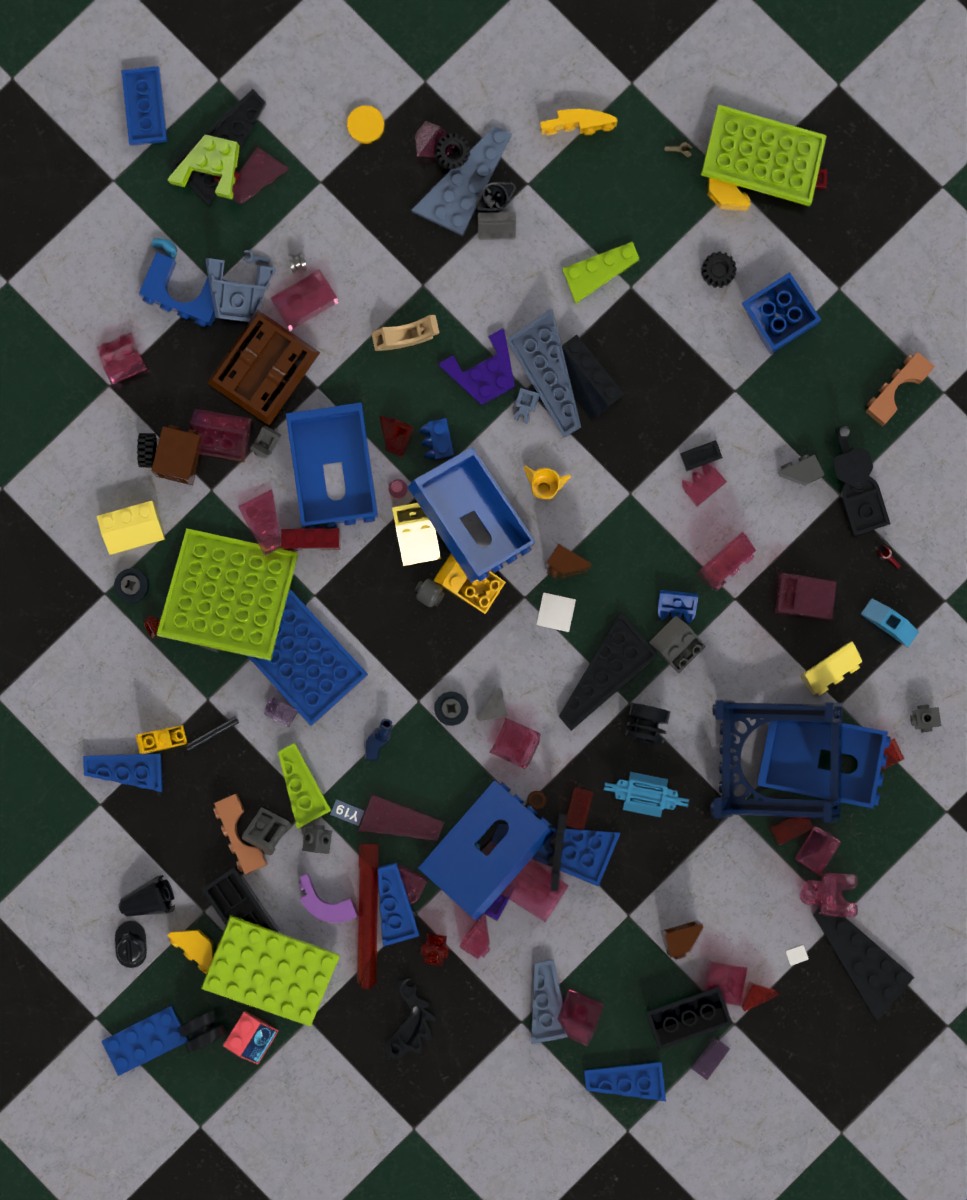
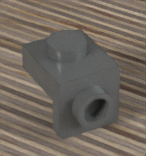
[250,425,281,458]

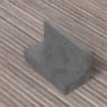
[478,212,516,240]

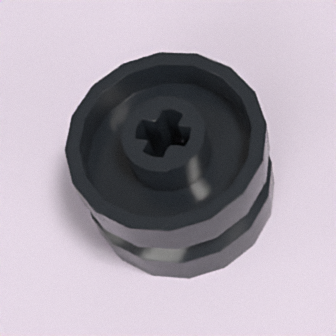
[177,1008,227,1053]

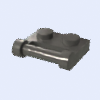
[242,807,291,855]

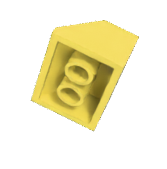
[97,501,165,555]
[800,642,863,696]

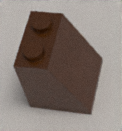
[151,425,202,486]

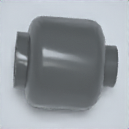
[415,579,445,607]

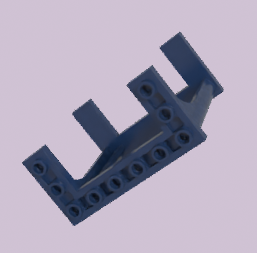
[710,700,843,823]

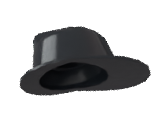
[115,921,147,968]

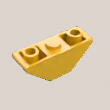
[707,178,751,211]
[135,725,188,754]
[167,930,214,974]

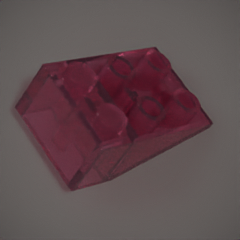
[775,573,837,620]

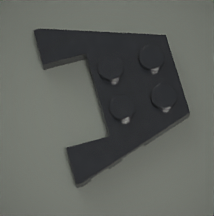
[548,814,567,892]

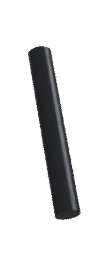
[185,716,239,751]

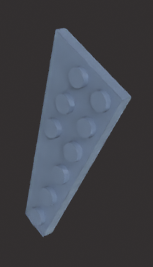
[507,309,581,437]

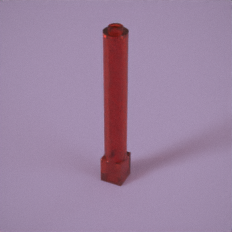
[357,844,380,989]

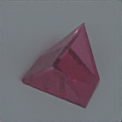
[415,121,455,157]

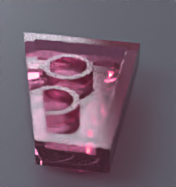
[232,147,289,205]

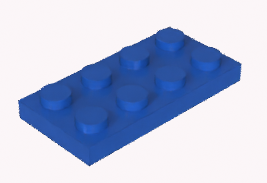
[121,66,168,146]
[101,1006,188,1076]

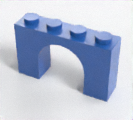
[139,252,226,327]

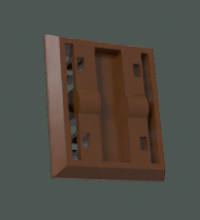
[206,310,320,425]

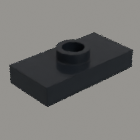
[680,440,723,472]

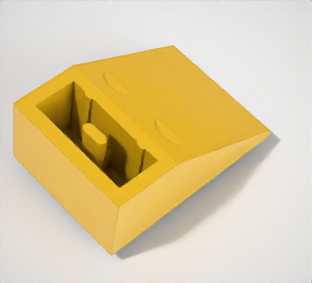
[433,553,506,614]

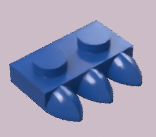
[419,418,454,460]
[658,590,698,623]

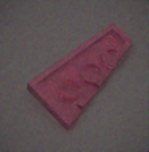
[359,794,444,841]

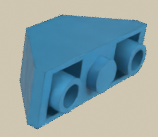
[861,599,919,648]

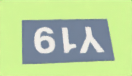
[330,799,365,826]

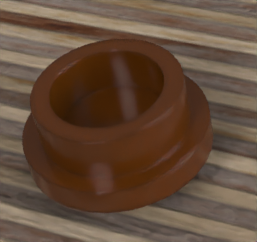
[527,791,546,810]

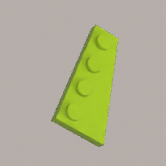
[562,242,639,305]
[278,743,332,829]

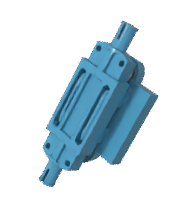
[604,772,689,817]

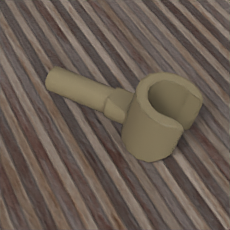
[665,142,693,157]

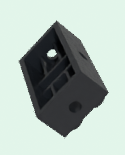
[202,867,280,932]

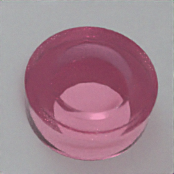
[388,479,408,499]

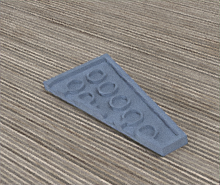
[411,126,512,236]

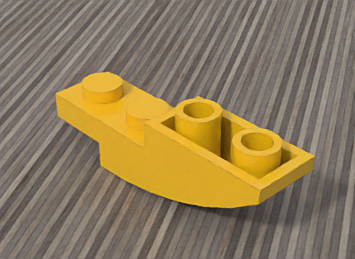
[540,109,617,135]

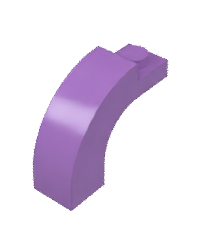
[298,874,358,923]

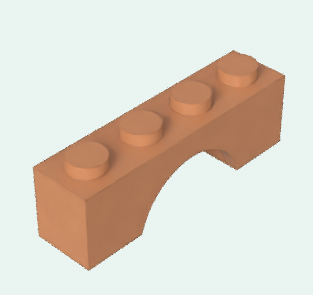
[865,352,935,427]
[213,794,268,874]

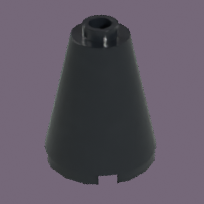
[118,875,175,917]

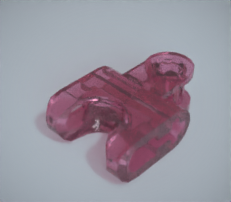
[799,873,858,917]

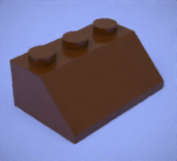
[545,544,592,579]
[660,920,704,960]

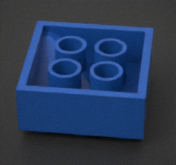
[741,272,821,354]

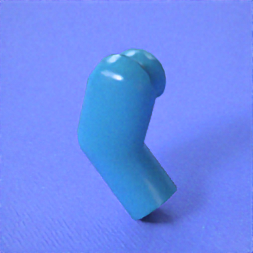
[152,238,177,259]

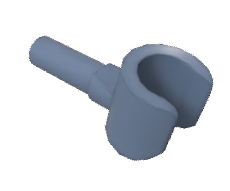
[242,250,270,264]

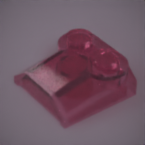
[489,718,541,769]

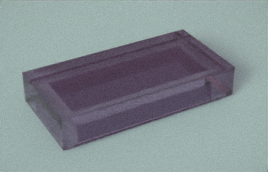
[691,1037,730,1080]

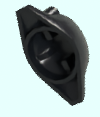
[475,182,516,212]

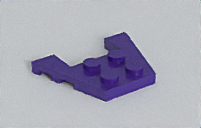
[438,329,515,405]

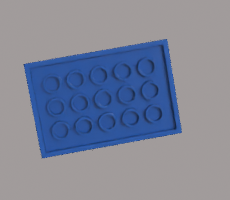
[247,590,368,726]

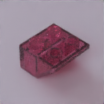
[97,332,146,384]

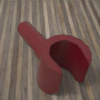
[877,545,901,569]

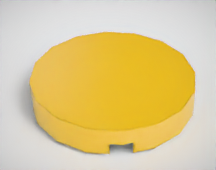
[347,105,385,144]

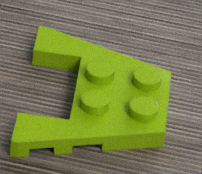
[168,135,240,199]

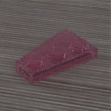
[238,489,281,556]

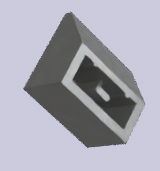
[649,616,706,673]

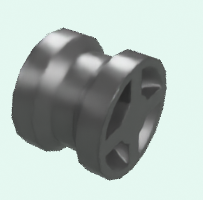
[288,251,307,273]

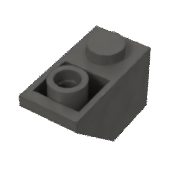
[778,454,824,486]

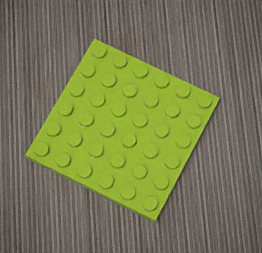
[157,528,298,661]

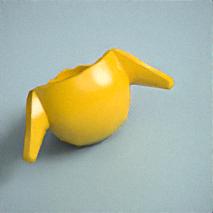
[523,465,571,500]

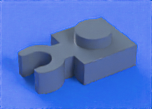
[514,388,540,424]

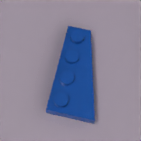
[83,753,163,792]
[378,862,420,946]
[584,1062,666,1102]

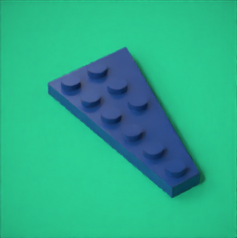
[491,824,620,886]

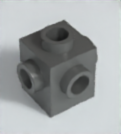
[910,704,941,733]
[302,825,332,854]

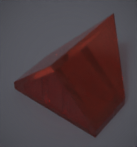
[379,416,414,457]
[741,981,779,1012]

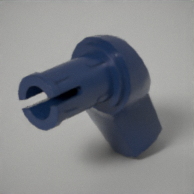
[365,719,393,761]

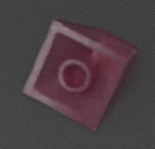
[795,826,841,876]
[459,914,490,959]
[703,960,747,1006]
[557,989,604,1046]

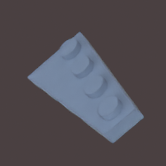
[531,959,569,1044]

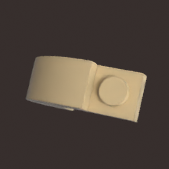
[371,315,439,351]

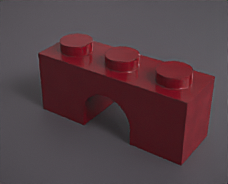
[281,529,340,550]

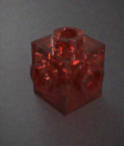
[421,933,449,966]

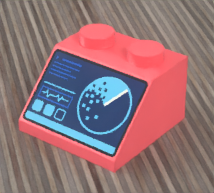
[223,1010,279,1064]

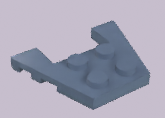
[205,258,276,322]

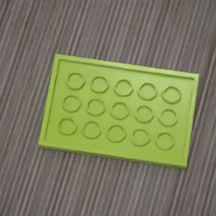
[701,104,827,206]
[201,916,340,1027]

